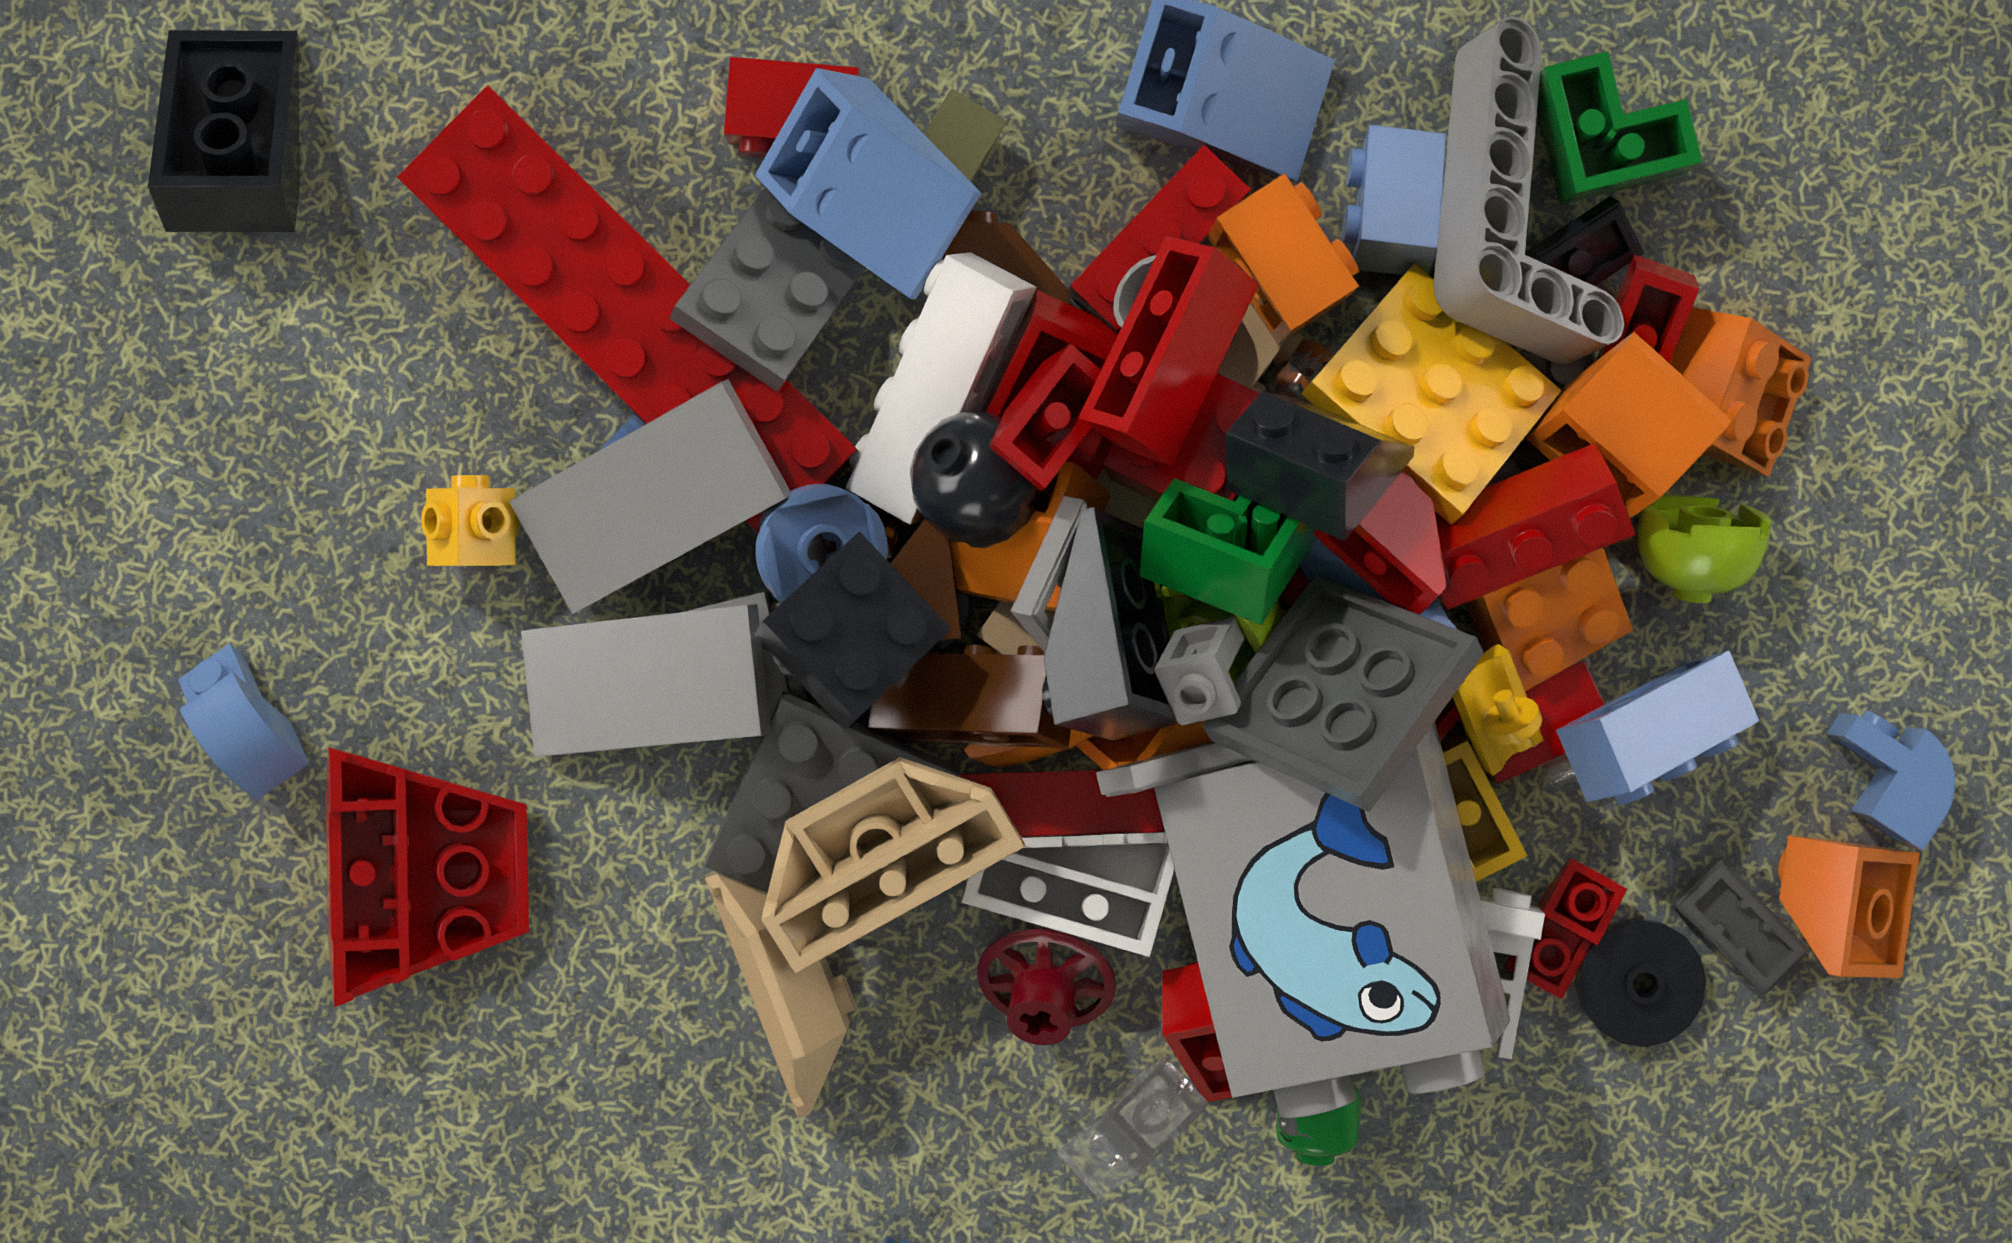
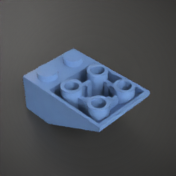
[1115,0,1335,183]
[755,68,982,299]

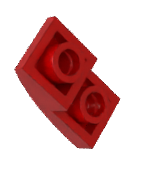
[1502,858,1628,1000]

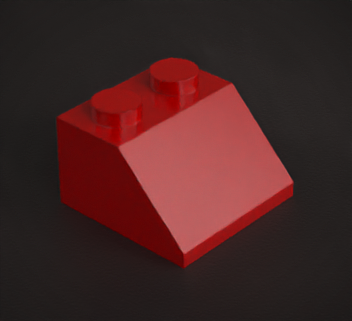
[981,290,1118,479]

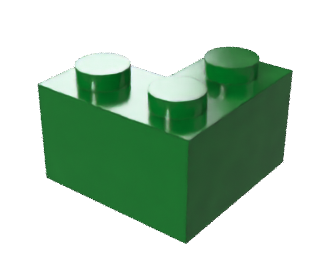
[1537,51,1703,205]
[1140,478,1316,625]

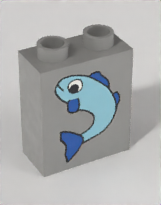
[1154,722,1511,1118]

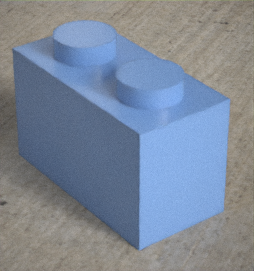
[1342,125,1446,275]

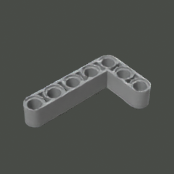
[1434,16,1624,365]

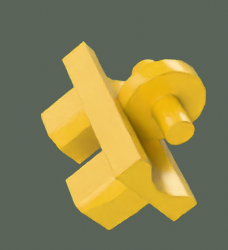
[1453,644,1543,776]

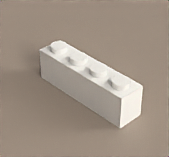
[846,252,1037,524]

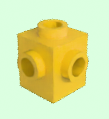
[421,475,520,566]

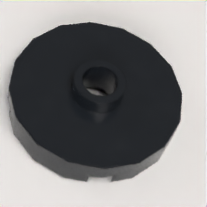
[1575,918,1706,1047]

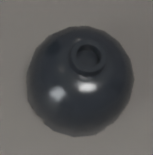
[910,412,1044,548]

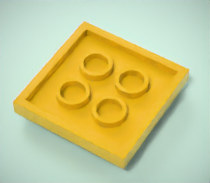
[1301,263,1562,525]

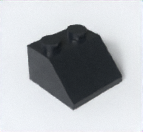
[1226,391,1414,541]

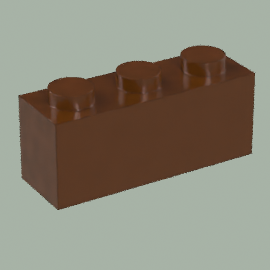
[868,645,1071,748]

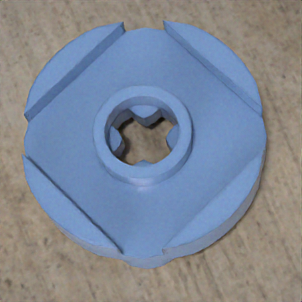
[756,484,888,603]

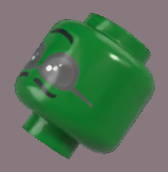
[1276,1084,1361,1166]

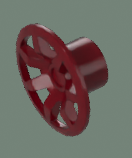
[977,929,1116,1045]

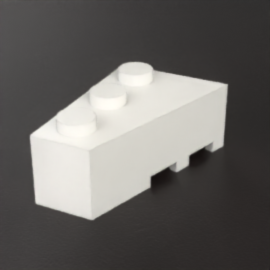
[961,832,1174,957]

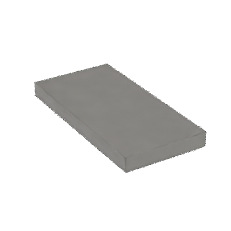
[509,379,791,614]
[521,604,771,757]

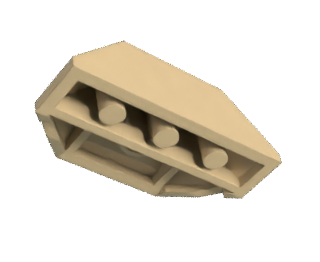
[761,757,1025,973]
[705,872,856,1119]

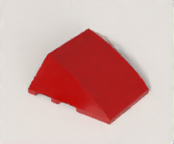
[325,747,529,1007]

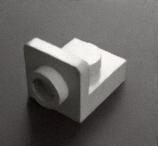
[1154,616,1244,725]

